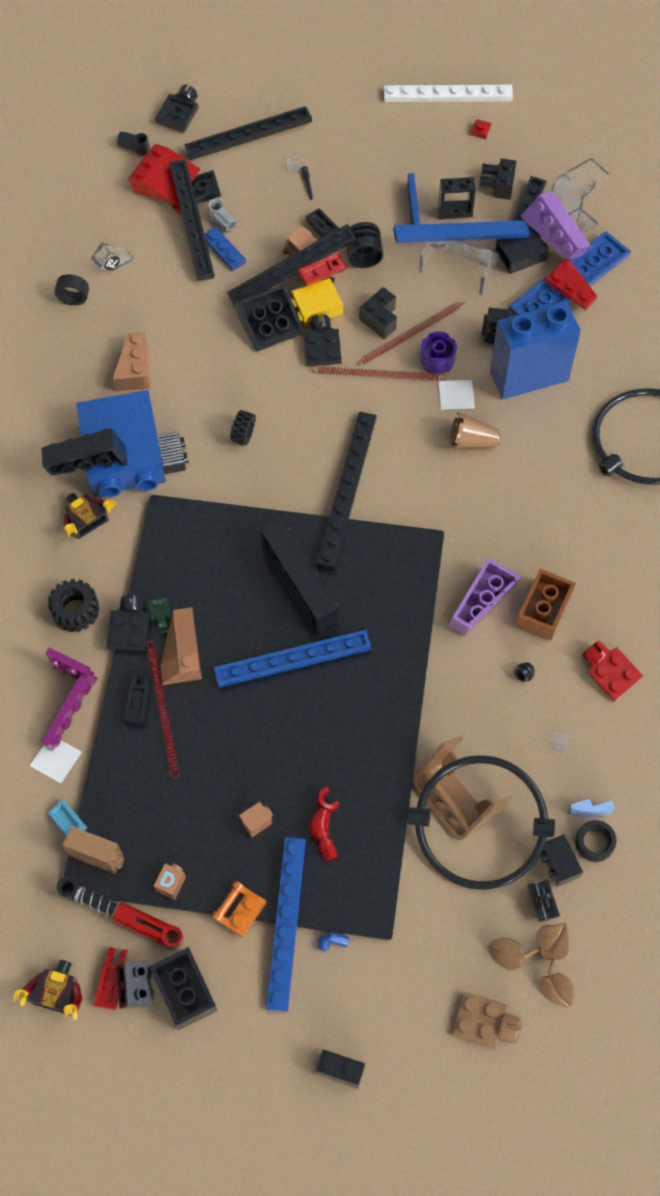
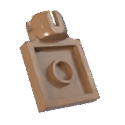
[453,992,522,1048]

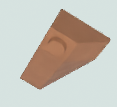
[160,607,202,685]

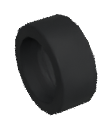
[55,274,89,306]
[575,820,617,862]

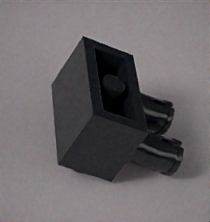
[479,158,517,200]

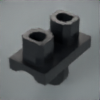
[528,879,560,922]

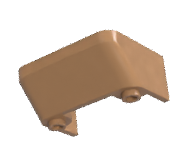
[413,736,513,840]

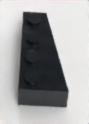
[41,428,128,475]

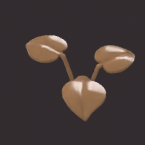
[490,923,574,1007]

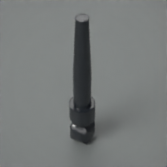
[302,166,313,200]

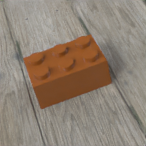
[515,569,576,640]

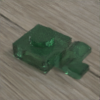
[148,597,171,633]

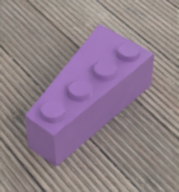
[520,191,591,260]
[448,558,521,636]

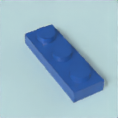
[205,227,246,271]

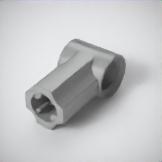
[208,199,238,232]

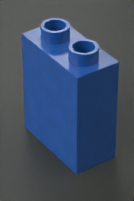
[490,302,581,400]
[76,390,166,498]

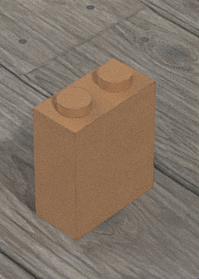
[63,826,124,874]

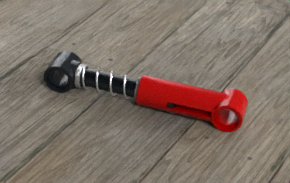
[56,876,184,950]

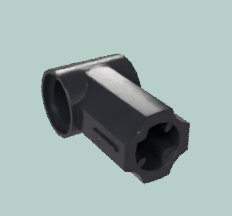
[117,131,151,156]

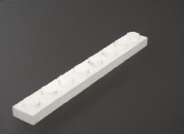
[384,85,513,102]

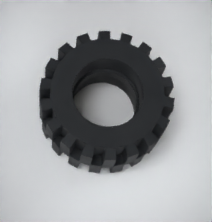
[48,579,100,632]

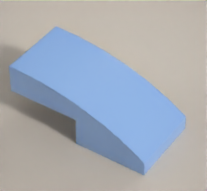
[568,799,615,817]

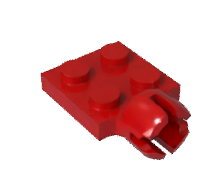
[583,640,643,702]

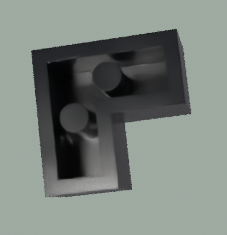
[359,287,397,340]

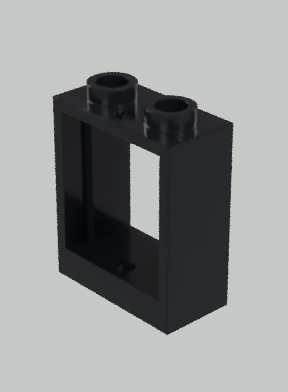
[438,177,476,219]

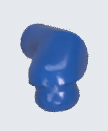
[318,933,350,951]

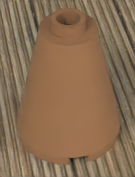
[450,412,502,449]

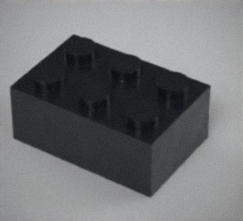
[149,947,218,1030]

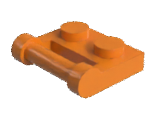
[211,881,266,938]

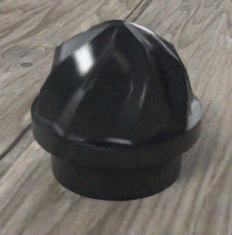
[515,662,535,682]

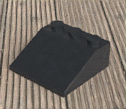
[234,284,304,352]

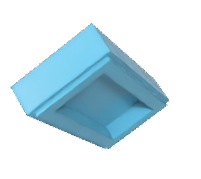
[48,799,87,837]

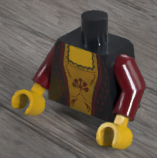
[63,493,117,539]
[13,960,83,1020]

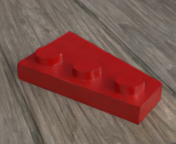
[545,259,597,311]

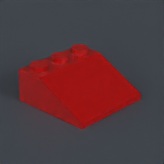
[128,144,200,205]

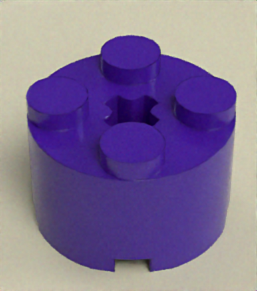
[420,331,457,373]

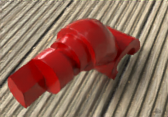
[309,787,340,861]

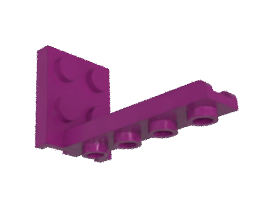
[42,647,98,751]

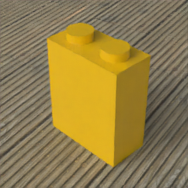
[291,278,343,327]

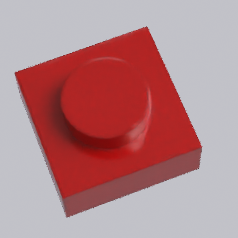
[471,119,492,139]

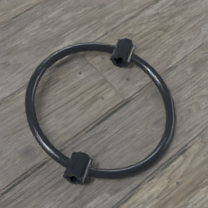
[592,388,660,485]
[408,755,555,890]

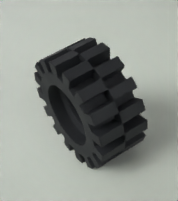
[230,410,256,446]

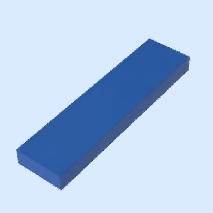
[407,173,420,225]

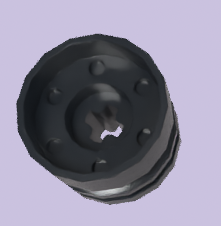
[347,222,383,268]

